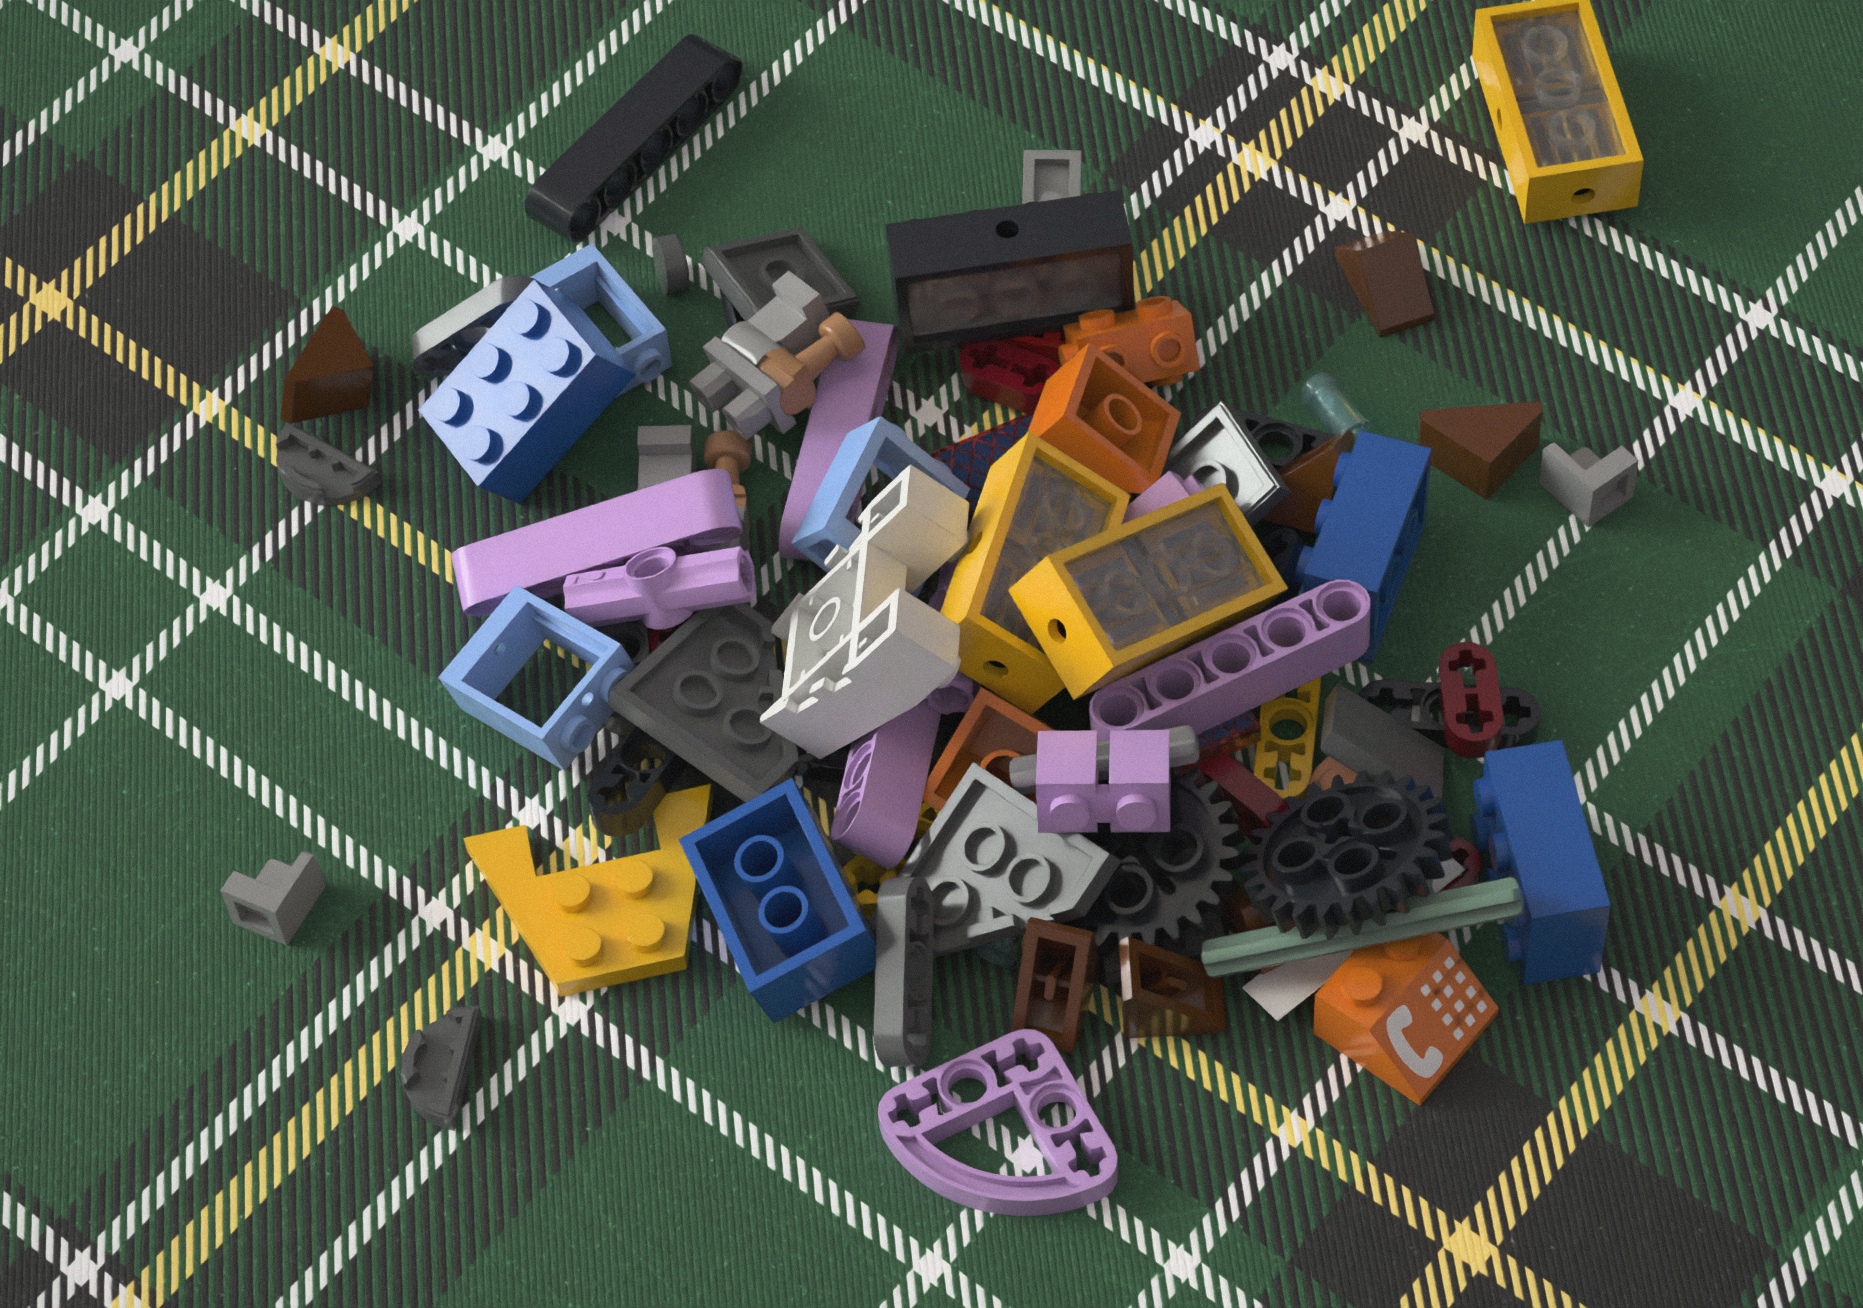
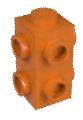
[1058,296,1200,386]

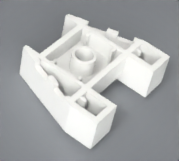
[760,464,970,759]

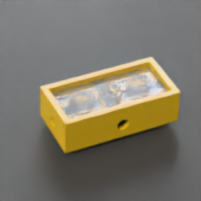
[1472,0,1644,224]
[940,431,1131,715]
[1008,482,1288,700]

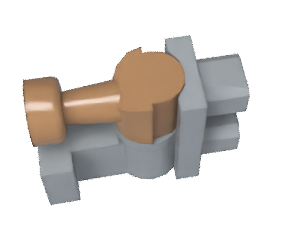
[689,271,866,441]
[637,425,752,556]

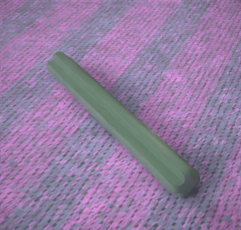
[1201,877,1524,978]

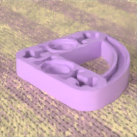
[878,1029,1118,1216]

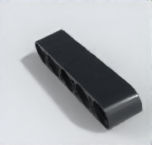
[525,34,743,243]

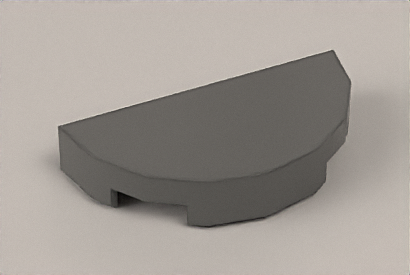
[276,422,381,505]
[401,1006,483,1131]

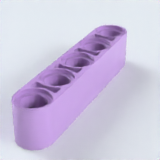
[779,319,898,562]
[451,469,743,617]
[1089,579,1370,742]
[831,698,941,870]

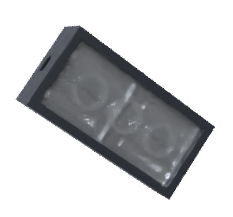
[885,190,1135,354]

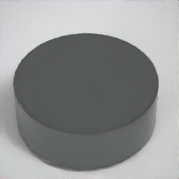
[652,234,689,294]

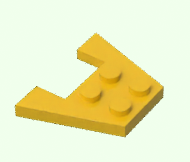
[463,784,714,997]

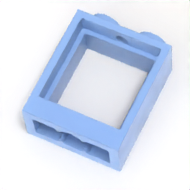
[531,243,672,398]
[791,416,970,598]
[438,585,636,771]

